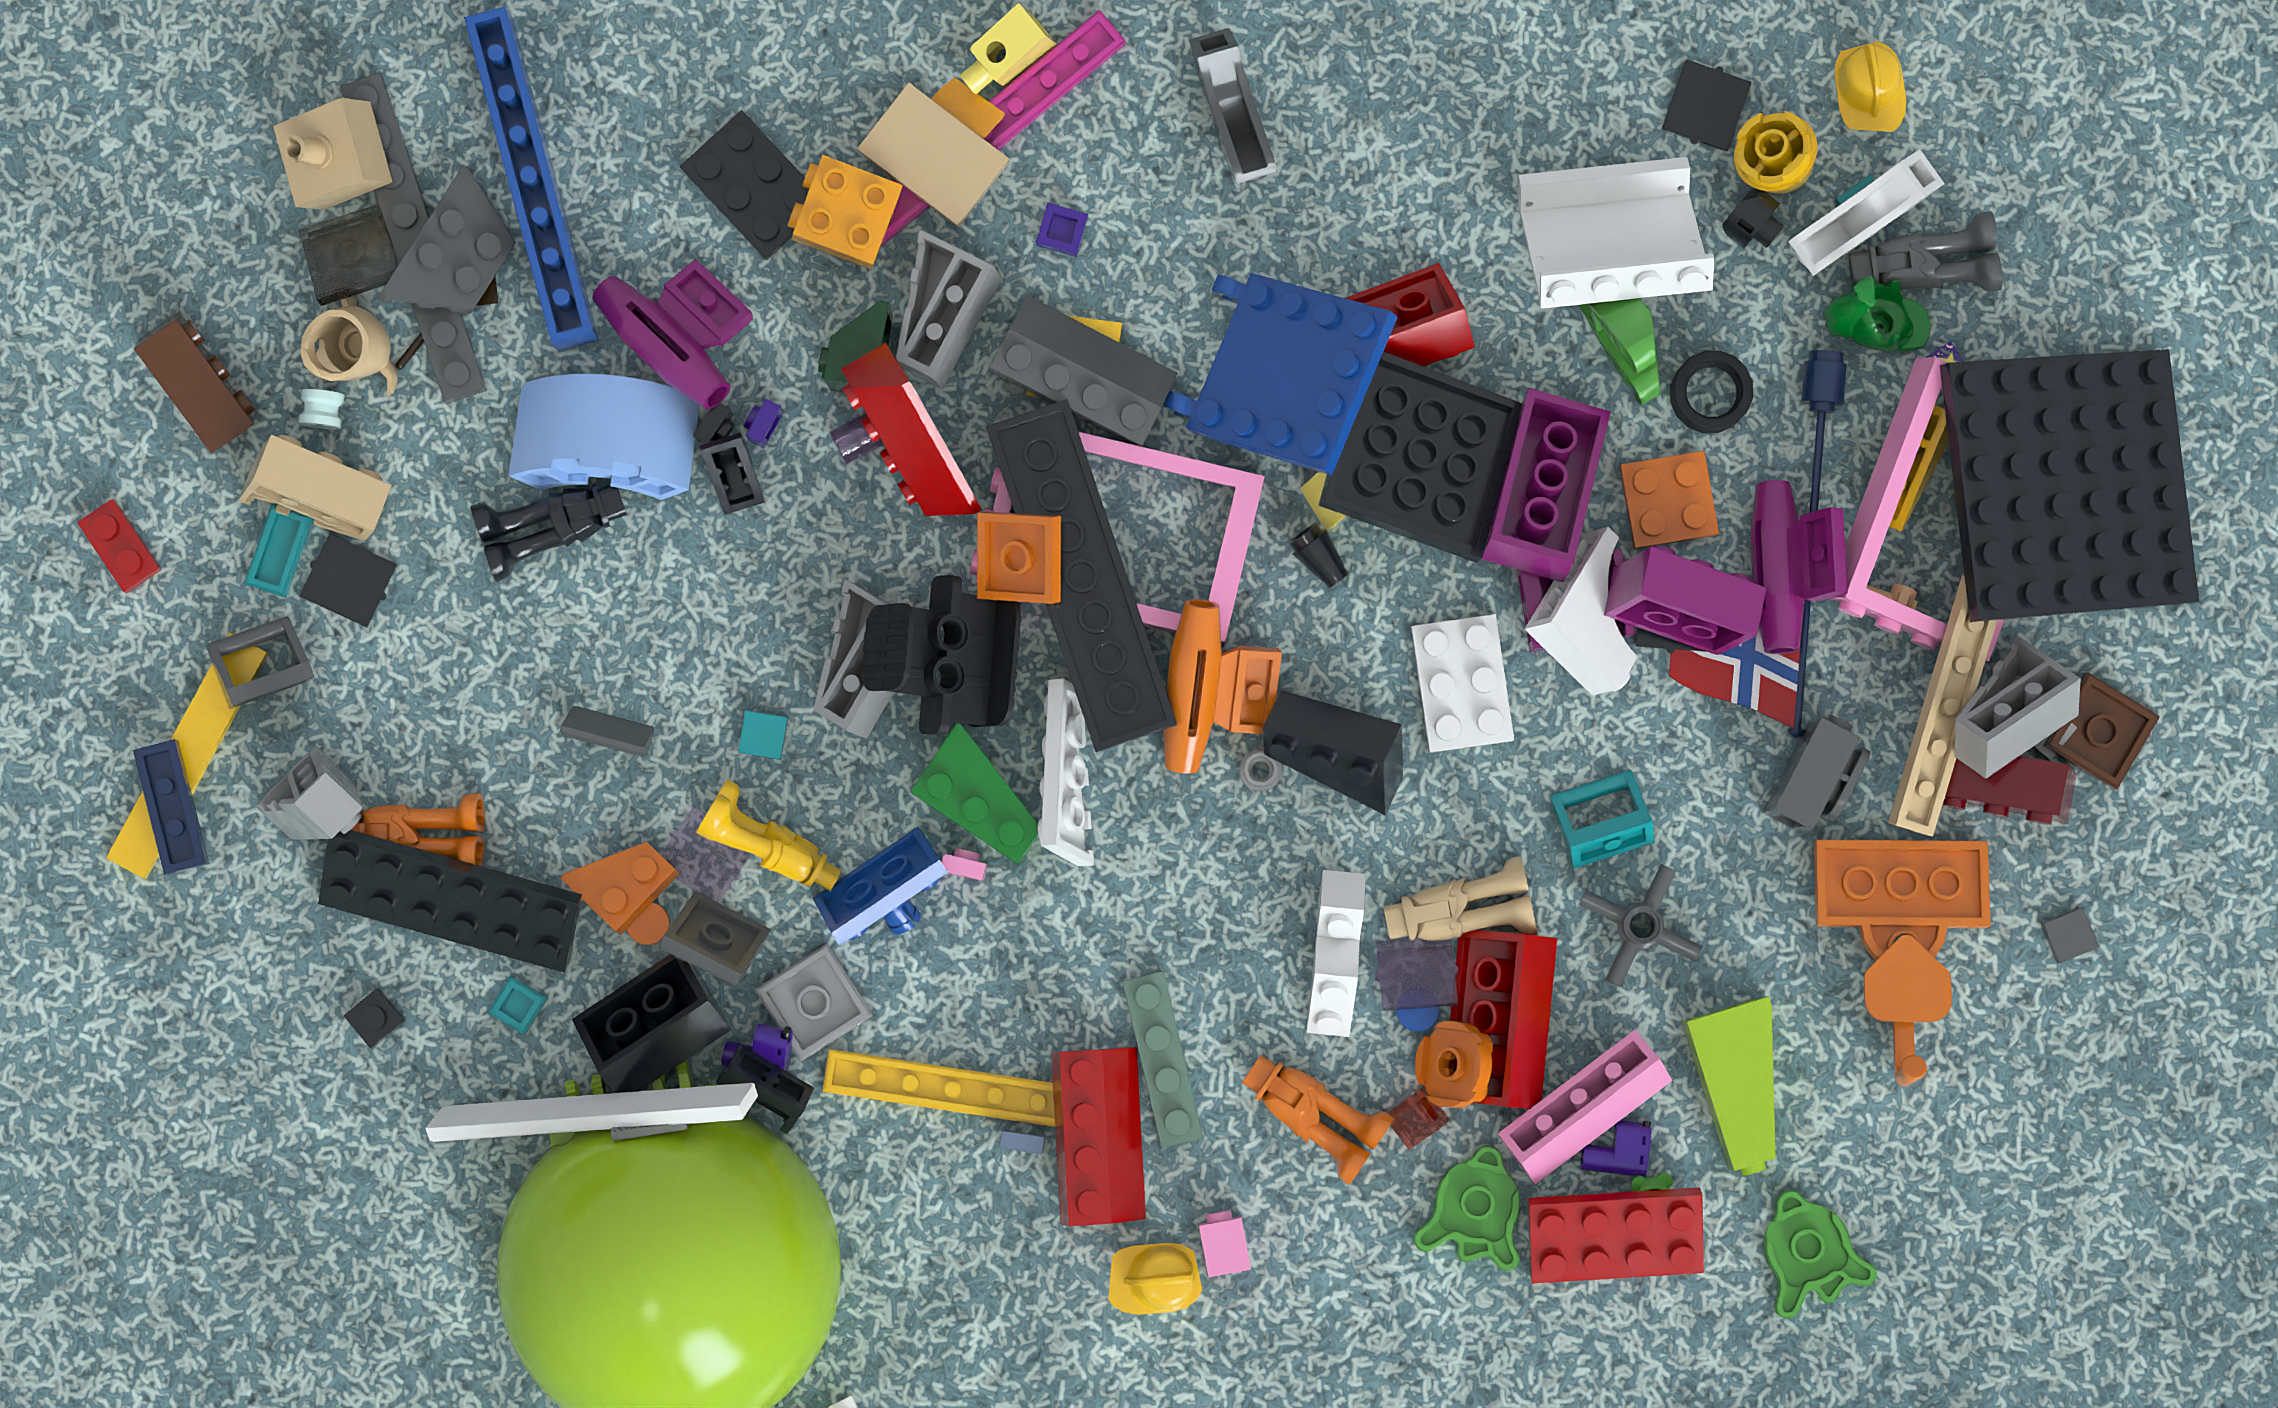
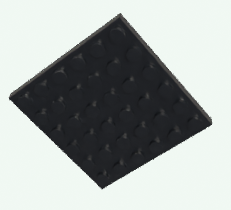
[1940,349,2199,623]

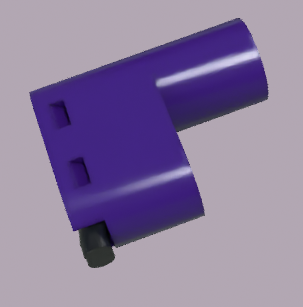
[721,1024,793,1072]
[1580,1120,1652,1177]

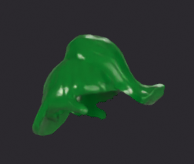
[1823,276,1931,351]

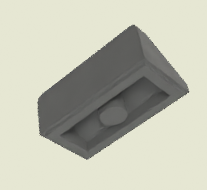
[560,706,654,758]

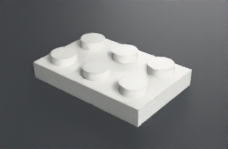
[1411,614,1514,753]

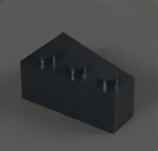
[1262,690,1403,815]

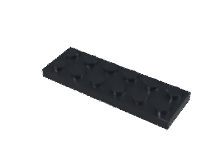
[318,830,582,973]

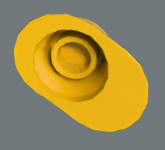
[1834,41,1906,132]
[1108,1243,1202,1315]

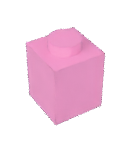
[1199,1210,1251,1277]

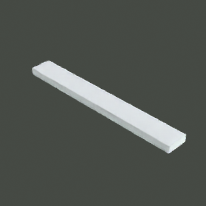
[425,1083,758,1142]

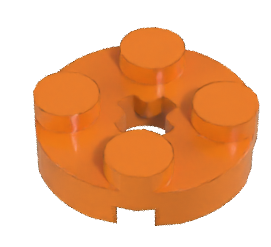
[1415,1021,1493,1108]

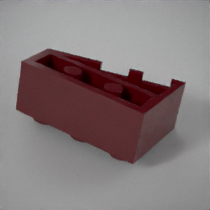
[1942,756,2077,825]

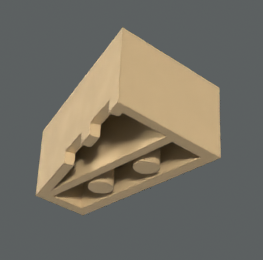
[238,435,392,541]

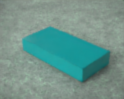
[244,504,314,598]

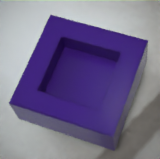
[1036,202,1088,257]
[744,399,784,449]

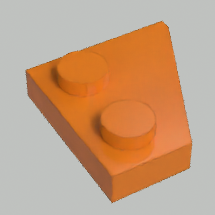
[560,842,680,935]

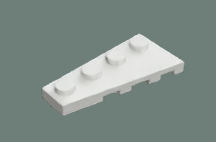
[1038,678,1094,866]

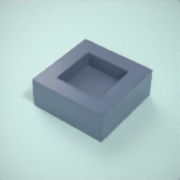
[999,1130,1045,1154]

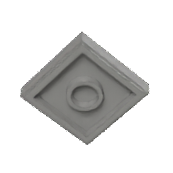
[755,943,873,1062]

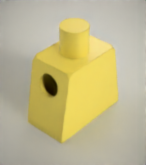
[960,3,1057,94]

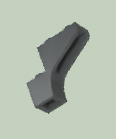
[1189,28,1277,184]

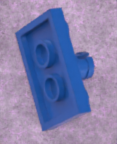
[812,826,948,945]

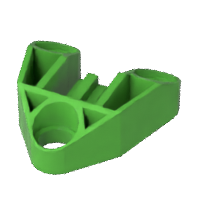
[1579,298,1661,405]

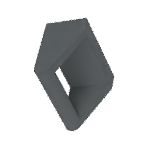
[206,616,314,709]

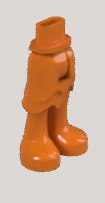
[351,793,485,866]
[1242,1055,1395,1185]

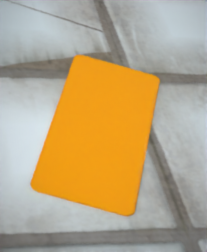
[931,77,1005,138]

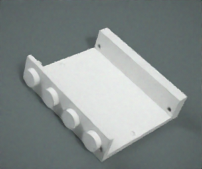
[1518,157,1714,309]

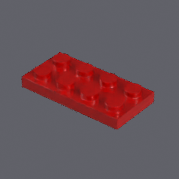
[1528,1187,1704,1284]

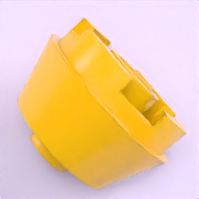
[1734,111,1817,194]

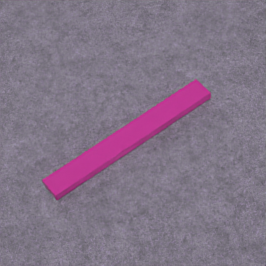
[880,10,1126,248]

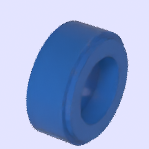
[1396,989,1440,1031]

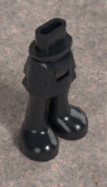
[470,484,627,582]

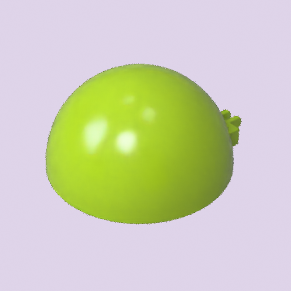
[496,1060,841,1408]

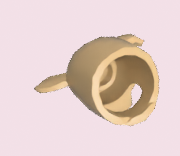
[300,283,398,396]

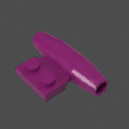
[592,259,754,410]
[1750,480,1848,654]

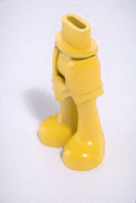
[696,779,842,891]

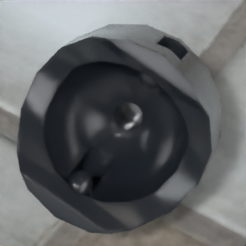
[1722,188,1784,249]

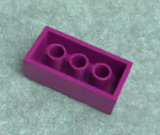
[1482,388,1611,582]

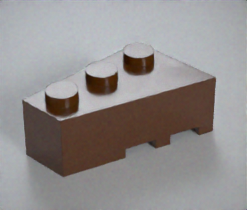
[134,311,256,454]

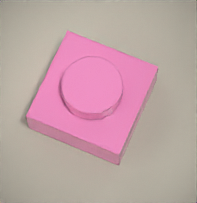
[942,848,987,881]

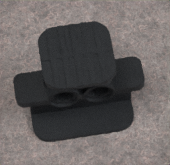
[861,575,1022,735]

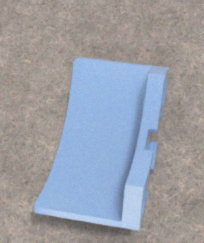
[508,374,700,500]

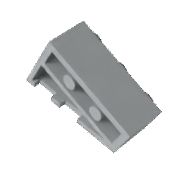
[896,229,1002,389]
[813,579,894,739]
[1954,636,2081,778]
[255,745,363,840]

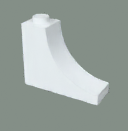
[1525,527,1638,695]

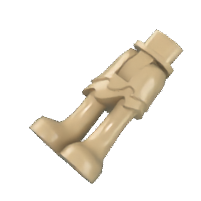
[1383,855,1538,941]

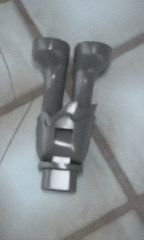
[1849,211,2003,291]

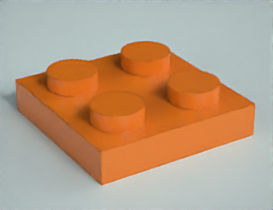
[1619,451,1719,549]
[977,512,1061,604]

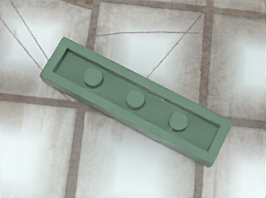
[1122,971,1203,1148]

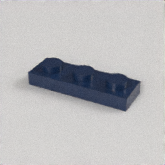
[133,739,210,875]

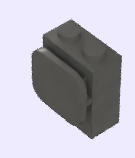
[1762,715,1871,833]

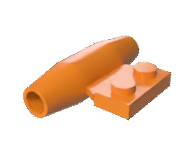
[1163,599,1282,773]

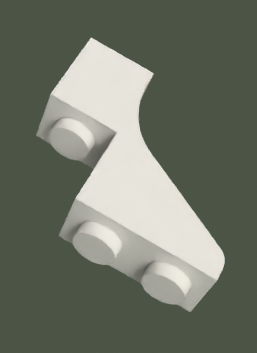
[1788,149,1945,276]
[1307,870,1366,1037]

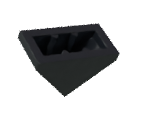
[699,433,765,515]

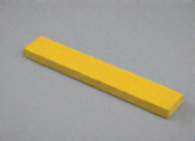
[106,632,269,879]
[822,1049,1055,1127]

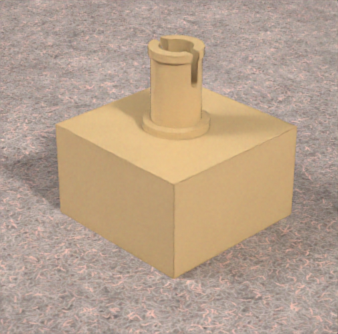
[273,97,393,210]

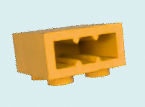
[787,154,903,270]

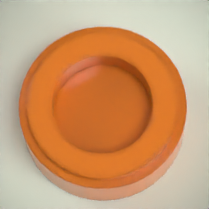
[627,902,670,945]

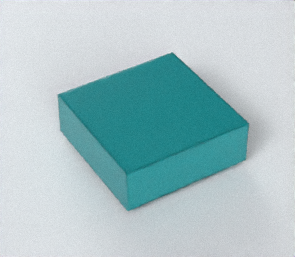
[738,710,789,760]
[488,976,548,1035]

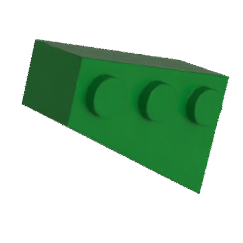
[910,723,1039,865]

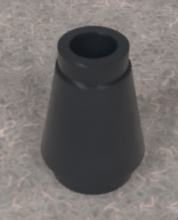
[1289,523,1348,588]

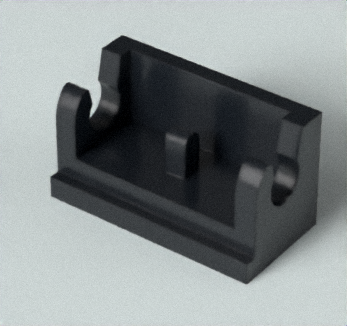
[716,1044,814,1134]

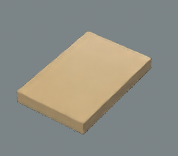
[857,83,1010,228]

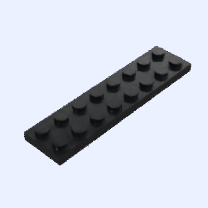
[986,399,1177,753]

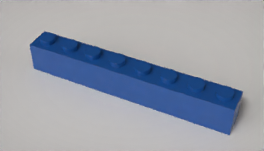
[464,6,599,351]

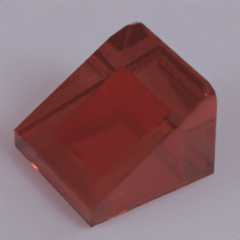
[1387,1085,1449,1150]

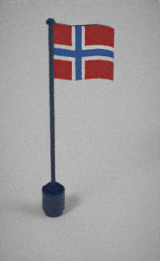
[1669,350,1847,738]

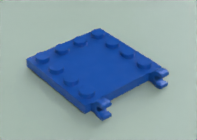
[1163,273,1397,476]

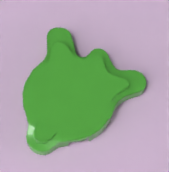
[1413,1145,1521,1271]
[1764,1190,1877,1319]

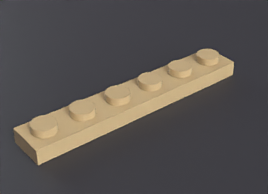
[1888,575,1997,837]

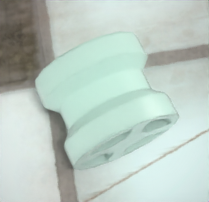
[298,389,344,430]

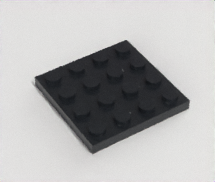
[1318,352,1523,563]

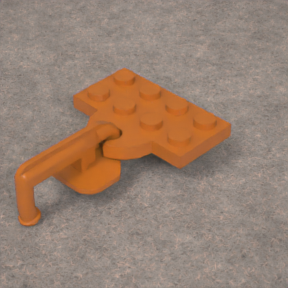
[1814,840,1991,1087]

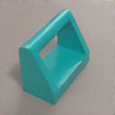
[1549,769,1655,869]

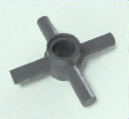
[1579,864,1703,987]

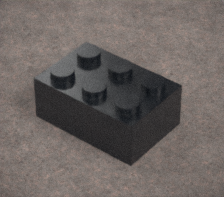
[572,954,731,1093]

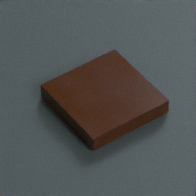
[2043,672,2160,790]

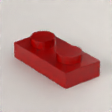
[77,499,162,593]

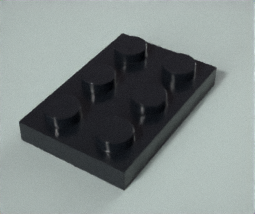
[679,110,809,261]

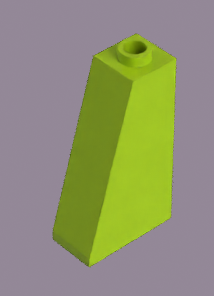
[1682,996,1776,1176]

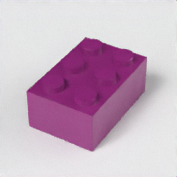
[1604,546,1767,655]

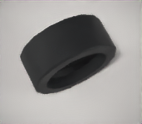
[1670,350,1753,433]

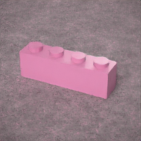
[1498,1030,1672,1184]

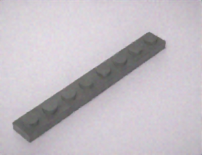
[340,73,487,404]

